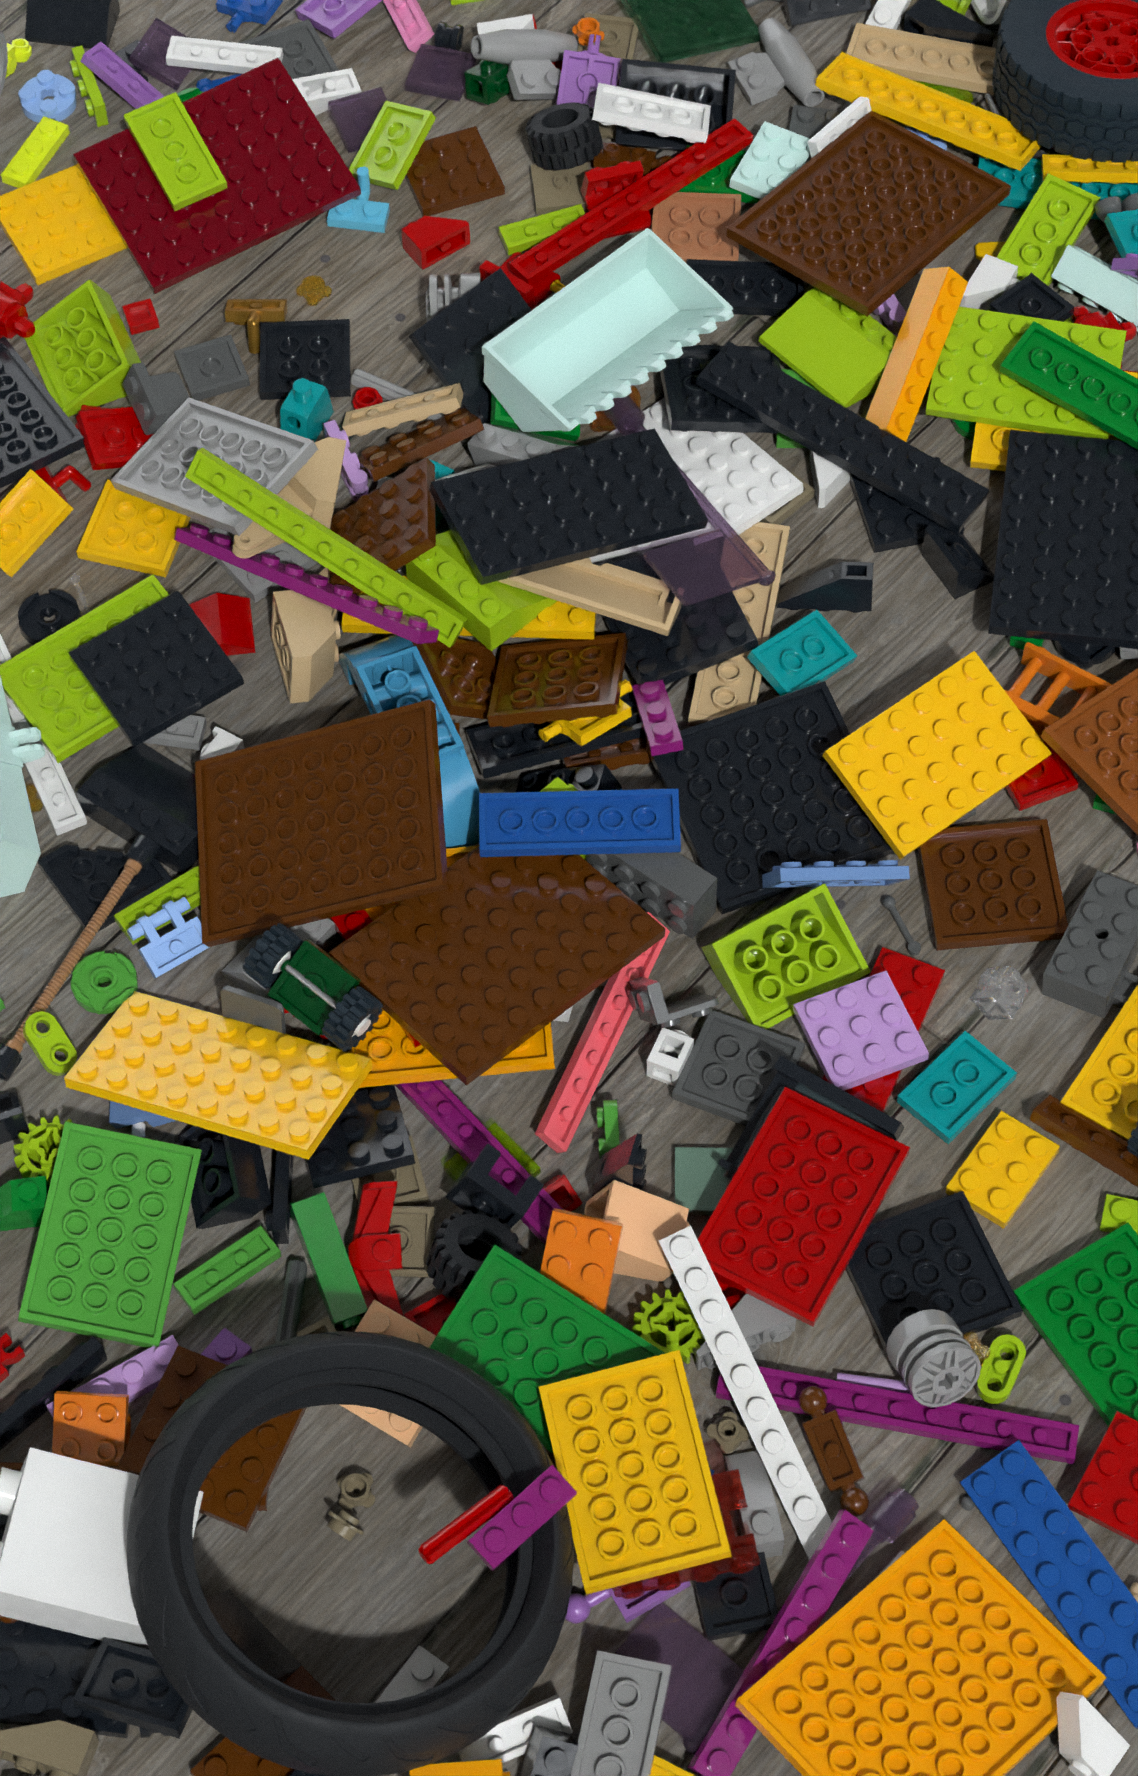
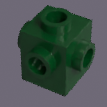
[465,60,510,105]

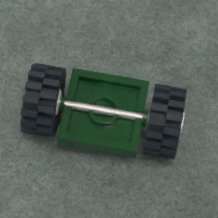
[243,923,383,1052]

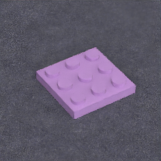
[793,971,929,1091]

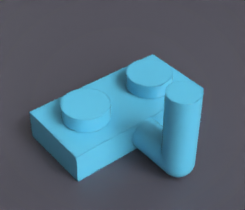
[327,167,390,233]

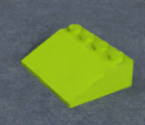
[25,279,141,417]
[758,287,897,408]
[406,530,557,651]
[701,883,871,1029]

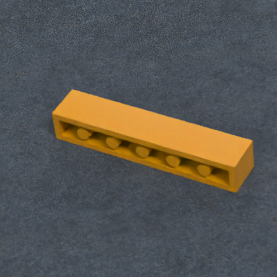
[865,267,968,442]

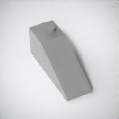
[724,1450,784,1558]

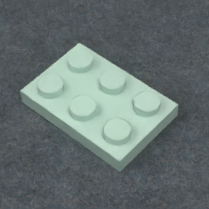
[729,121,811,199]

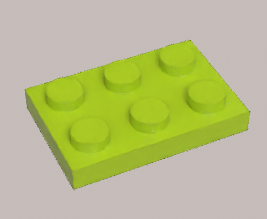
[349,101,436,190]

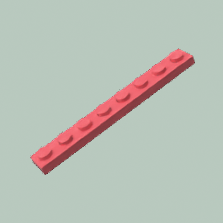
[535,912,670,1153]

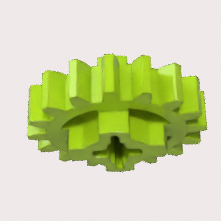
[14,1115,73,1187]
[632,1289,706,1364]

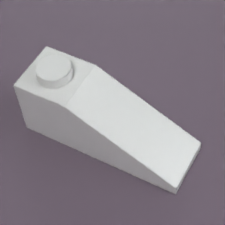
[292,68,362,116]

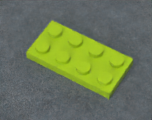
[123,92,227,211]
[996,173,1100,286]

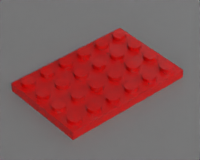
[698,1087,910,1327]

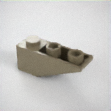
[0,1720,99,1776]

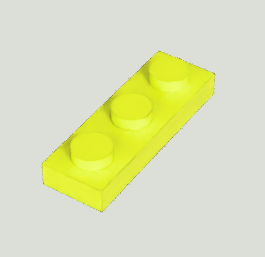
[1,116,70,188]

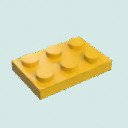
[0,469,74,577]
[945,1110,1060,1229]

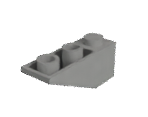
[696,1294,796,1370]

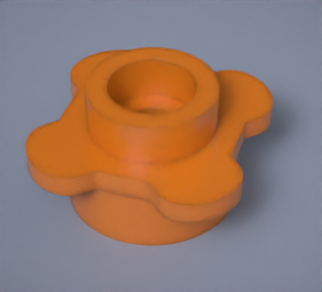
[572,17,605,46]

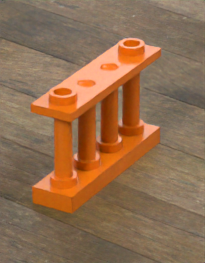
[1005,641,1113,737]

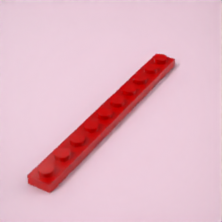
[509,118,753,286]

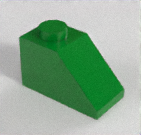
[0,1176,49,1231]

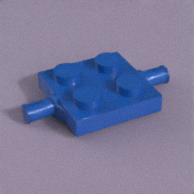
[216,0,284,33]

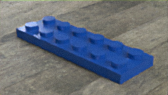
[479,789,681,857]

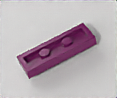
[632,680,683,756]
[467,1465,577,1571]

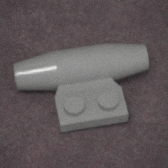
[728,18,825,107]
[471,29,578,100]

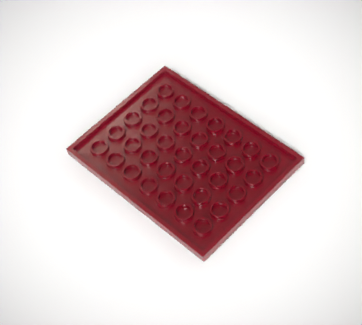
[73,57,361,294]

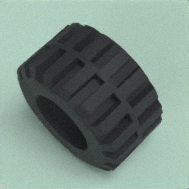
[525,102,603,170]
[426,1210,522,1303]

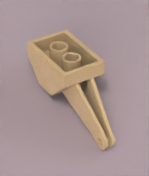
[232,437,347,559]
[271,567,341,704]

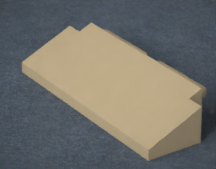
[498,558,684,636]

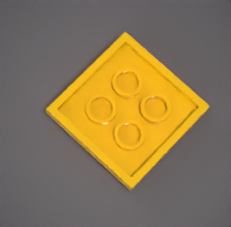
[77,479,191,578]

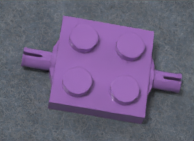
[556,34,621,108]

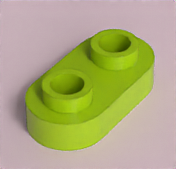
[23,1011,77,1076]
[976,1334,1026,1404]

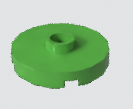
[71,951,138,1014]

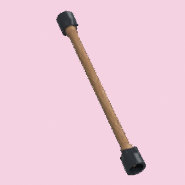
[0,834,160,1081]

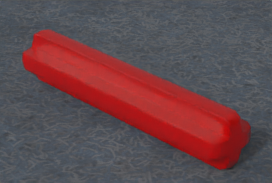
[418,1485,514,1564]

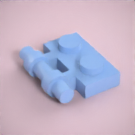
[127,897,209,979]

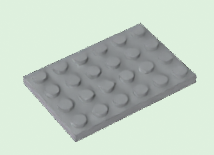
[110,397,318,536]

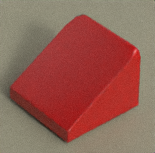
[543,1175,583,1212]

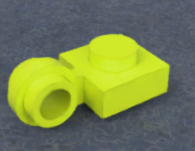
[5,39,32,79]

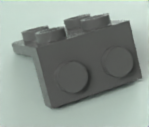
[122,362,190,435]
[628,977,719,1028]
[220,985,286,1034]

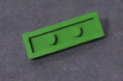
[173,1225,282,1315]

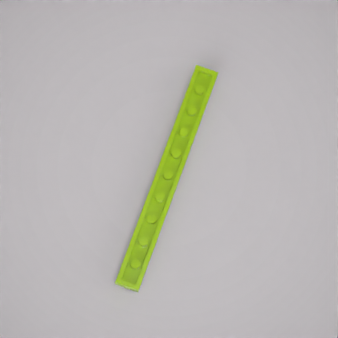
[185,447,468,648]

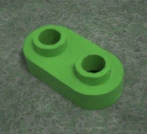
[597,1099,620,1159]

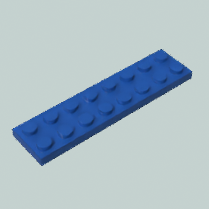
[960,1440,1138,1729]

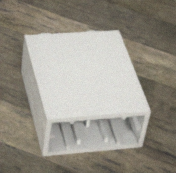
[0,1447,204,1650]

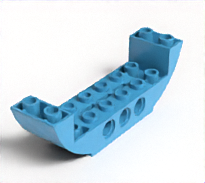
[339,635,480,849]

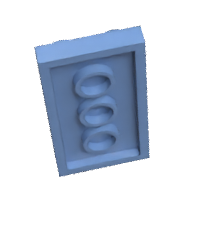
[762,860,910,888]

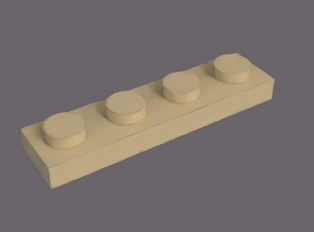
[342,383,463,436]

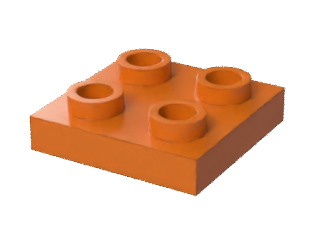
[52,1391,131,1466]

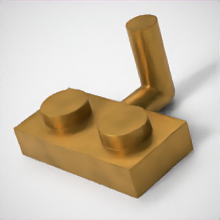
[225,299,287,354]

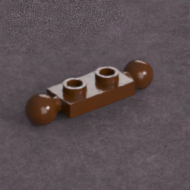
[589,142,673,176]
[799,1386,869,1517]

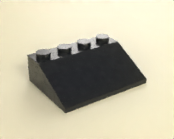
[615,59,736,151]
[76,743,199,875]

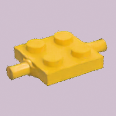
[539,679,632,746]

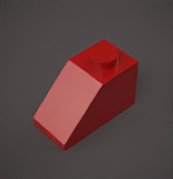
[401,216,471,270]

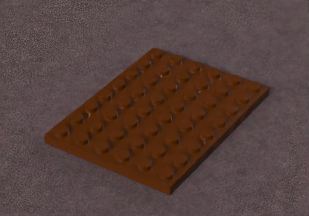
[726,110,1011,316]
[195,699,449,947]
[329,846,665,1086]

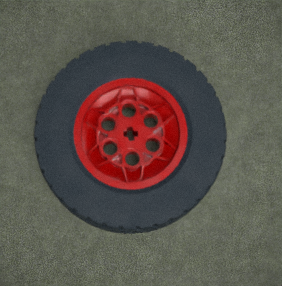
[992,0,1138,162]

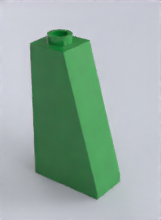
[290,1192,368,1330]

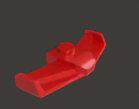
[348,1181,404,1317]

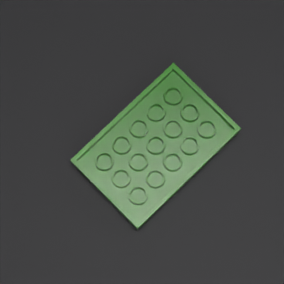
[18,1121,202,1348]

